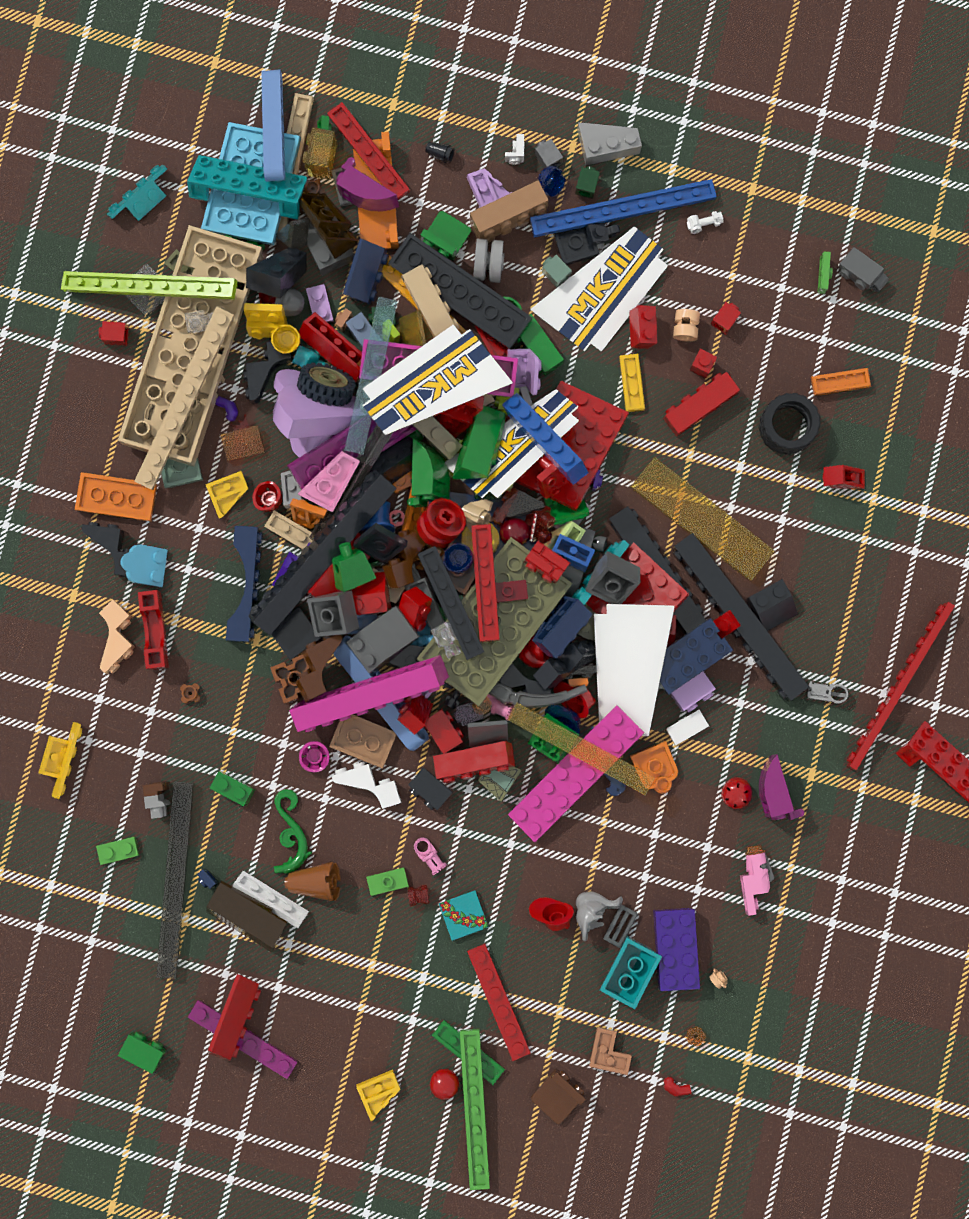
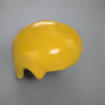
[271,324,300,354]

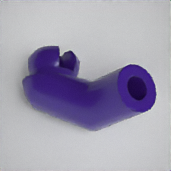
[216,396,238,421]

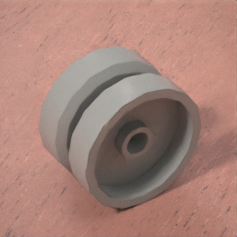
[474,238,504,283]

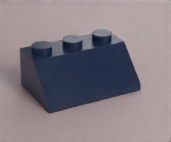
[343,239,389,305]

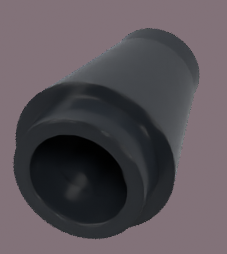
[425,142,455,163]

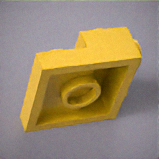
[244,303,288,339]

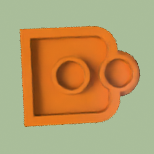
[630,741,678,794]

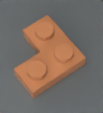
[589,1027,632,1075]

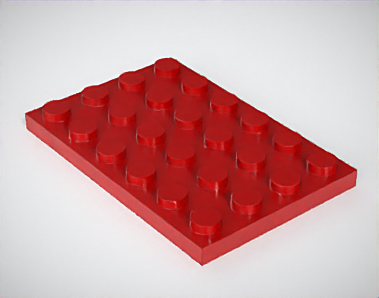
[515,381,629,511]

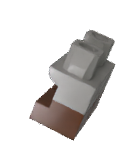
[142,781,171,819]

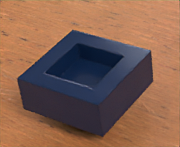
[197,868,219,889]

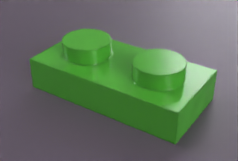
[96,837,140,865]

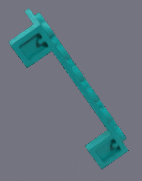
[187,155,307,219]

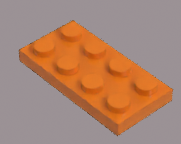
[75,472,157,522]

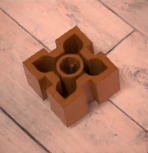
[270,655,310,705]

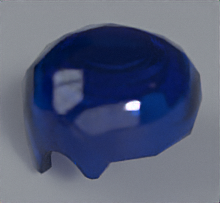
[538,165,566,197]
[443,543,473,573]

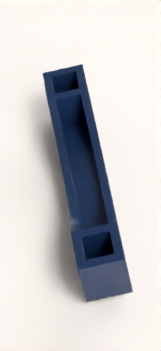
[226,526,263,643]

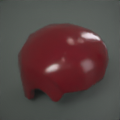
[499,518,530,545]

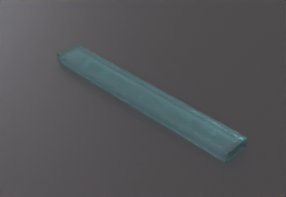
[345,296,397,454]

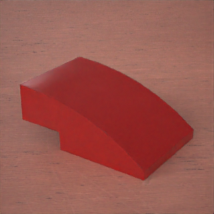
[433,396,484,438]

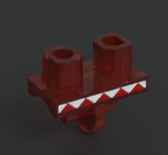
[525,506,555,544]

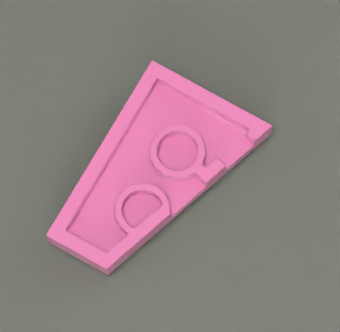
[298,451,360,512]

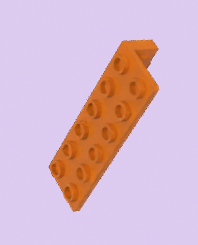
[353,132,399,249]

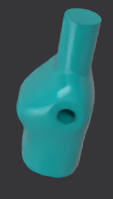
[292,345,329,368]

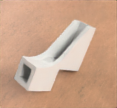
[331,762,402,809]

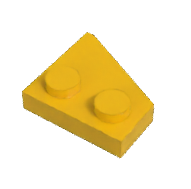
[205,471,249,519]
[356,1070,400,1121]

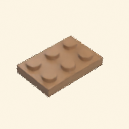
[329,714,397,769]

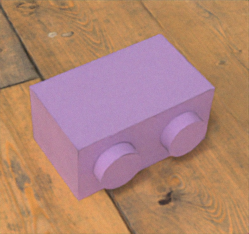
[670,672,715,713]

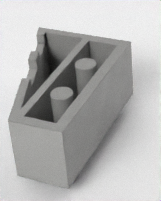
[577,122,642,166]

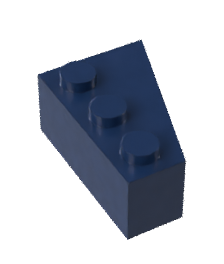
[532,596,593,658]

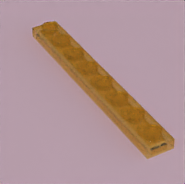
[507,702,655,795]

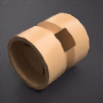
[673,309,700,341]

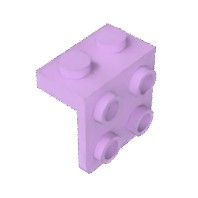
[507,349,541,395]

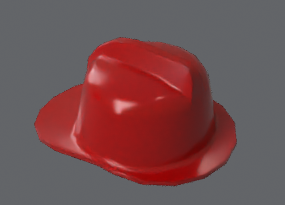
[554,682,596,719]
[529,897,574,931]

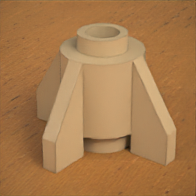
[462,499,495,533]

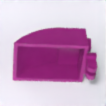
[336,157,399,212]
[759,754,804,820]

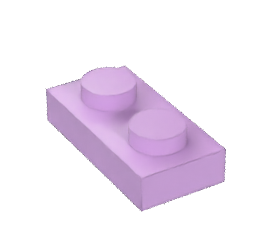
[306,284,334,323]

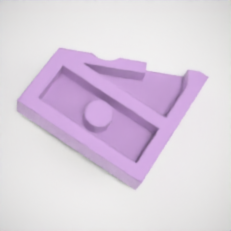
[467,168,512,208]

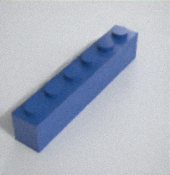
[502,393,589,485]

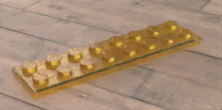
[631,457,775,581]

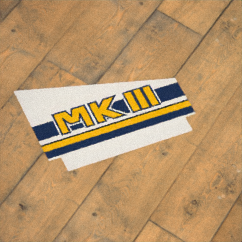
[531,227,668,351]
[363,325,513,435]
[445,389,579,498]

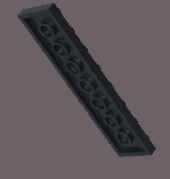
[388,233,533,349]

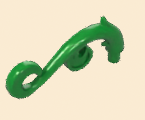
[274,789,312,874]

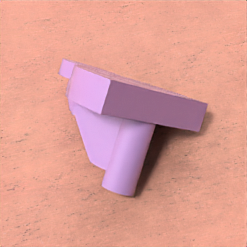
[273,369,369,458]

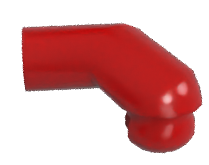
[663,1077,691,1097]

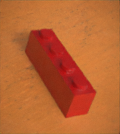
[299,312,362,383]
[663,372,740,437]
[433,741,515,783]

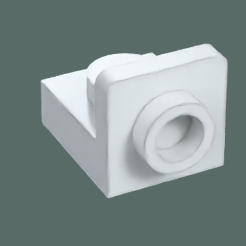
[505,134,524,165]

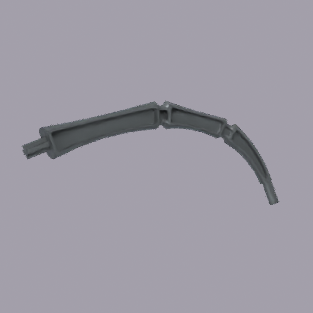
[405,563,588,709]

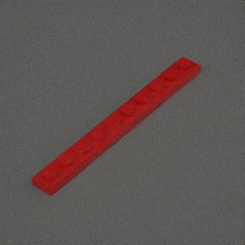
[846,602,955,770]

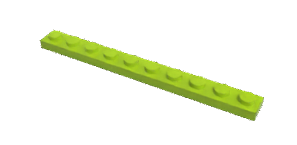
[61,271,238,300]

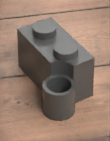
[839,247,889,292]

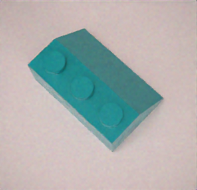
[600,936,662,1009]

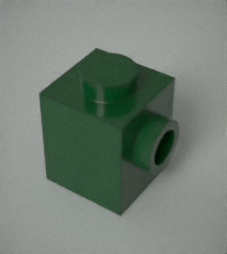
[575,166,600,199]

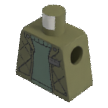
[478,767,521,801]

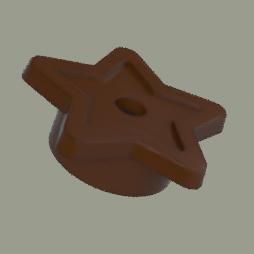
[303,178,325,194]

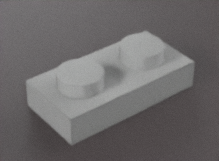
[281,471,304,509]

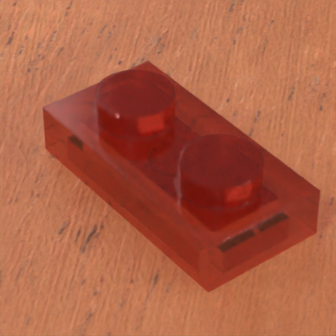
[492,487,519,527]

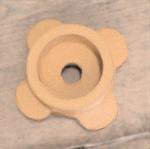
[710,969,728,989]

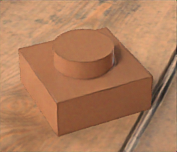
[335,308,353,332]

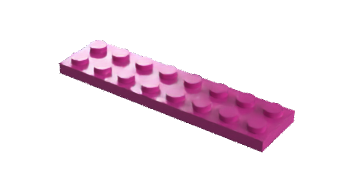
[508,705,645,842]

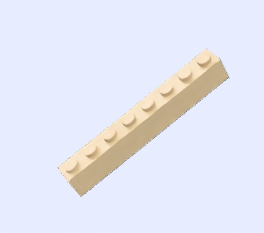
[401,265,496,406]

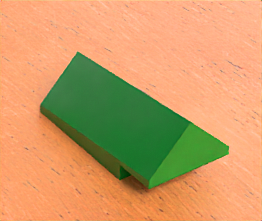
[452,405,506,479]

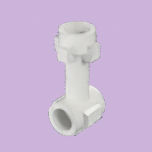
[687,211,723,234]

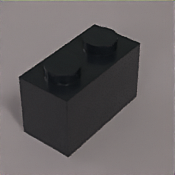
[408,767,453,810]

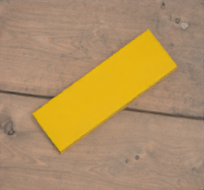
[619,354,645,412]

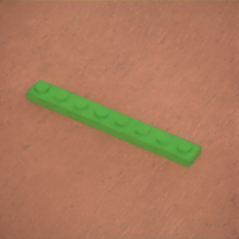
[460,1029,490,1190]

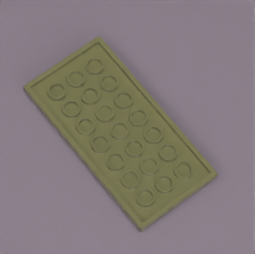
[417,537,573,707]

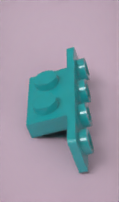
[107,165,167,221]

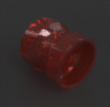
[407,885,429,906]

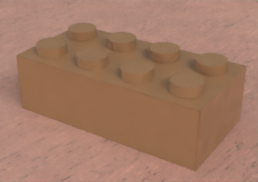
[470,180,548,243]

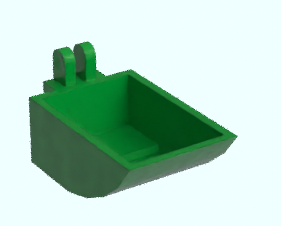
[407,438,450,508]

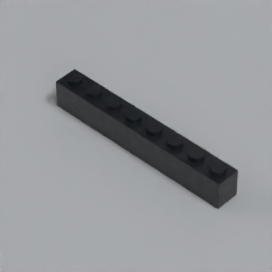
[608,506,706,634]

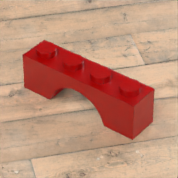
[138,590,169,670]

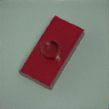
[496,580,528,603]

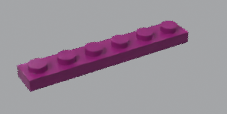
[188,1000,298,1079]

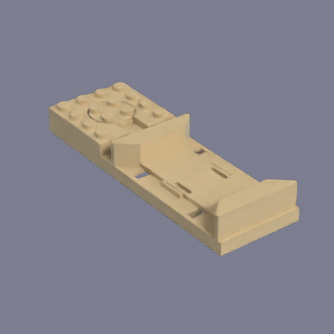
[118,225,264,467]

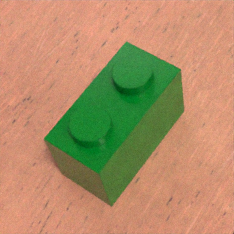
[209,771,256,806]
[118,1031,167,1074]

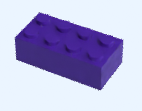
[653,908,700,991]

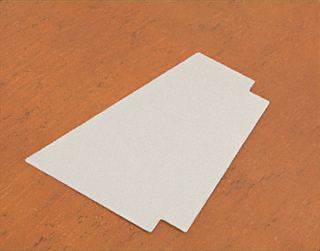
[594,604,674,736]

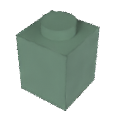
[542,255,572,288]

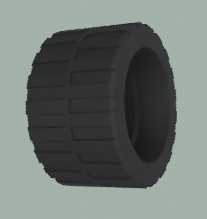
[759,393,821,455]

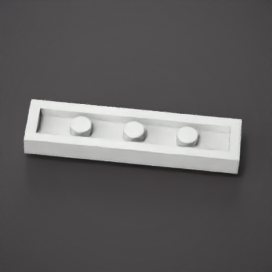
[233,871,309,928]

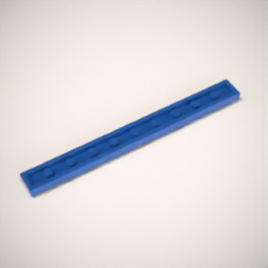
[530,179,717,237]

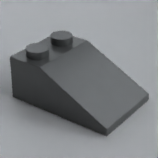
[298,221,355,276]
[346,606,420,673]
[468,720,508,748]

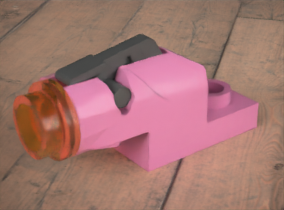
[740,845,774,916]

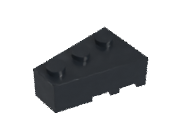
[246,248,307,298]
[357,436,413,484]

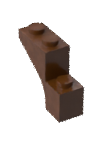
[383,525,426,588]
[295,635,342,702]

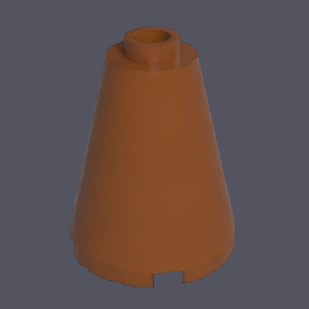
[285,862,341,901]

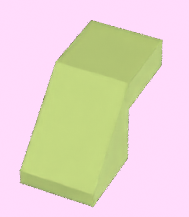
[544,521,585,550]

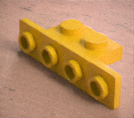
[38,722,82,799]

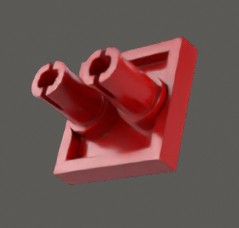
[536,455,570,499]

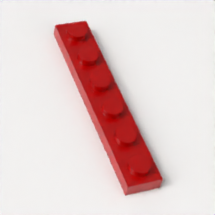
[327,102,410,200]
[471,524,500,642]
[467,943,531,1061]

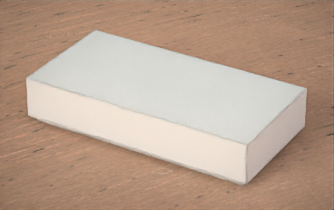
[666,710,709,746]

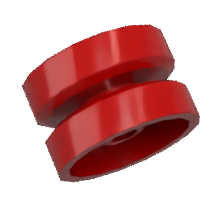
[417,498,466,548]

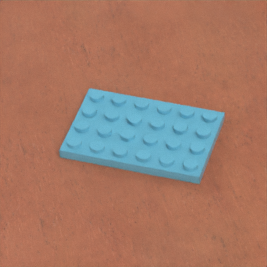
[201,122,301,245]

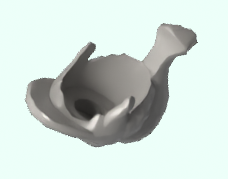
[576,891,623,942]

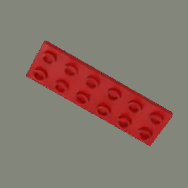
[896,721,969,820]

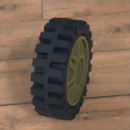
[297,363,356,406]

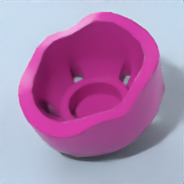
[299,741,329,772]

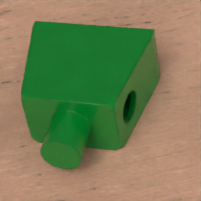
[332,542,376,592]

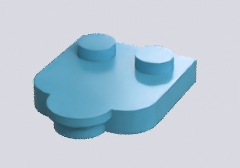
[121,545,168,587]

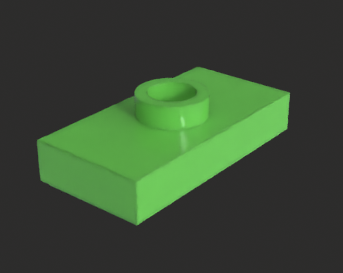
[818,252,833,294]
[366,867,409,896]

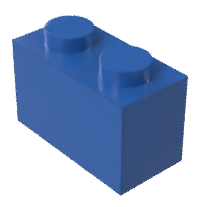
[552,534,595,572]

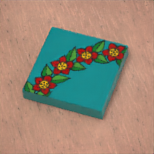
[439,890,488,940]

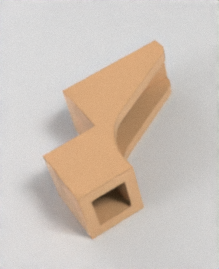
[99,600,135,674]

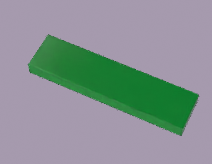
[432,1020,505,1085]

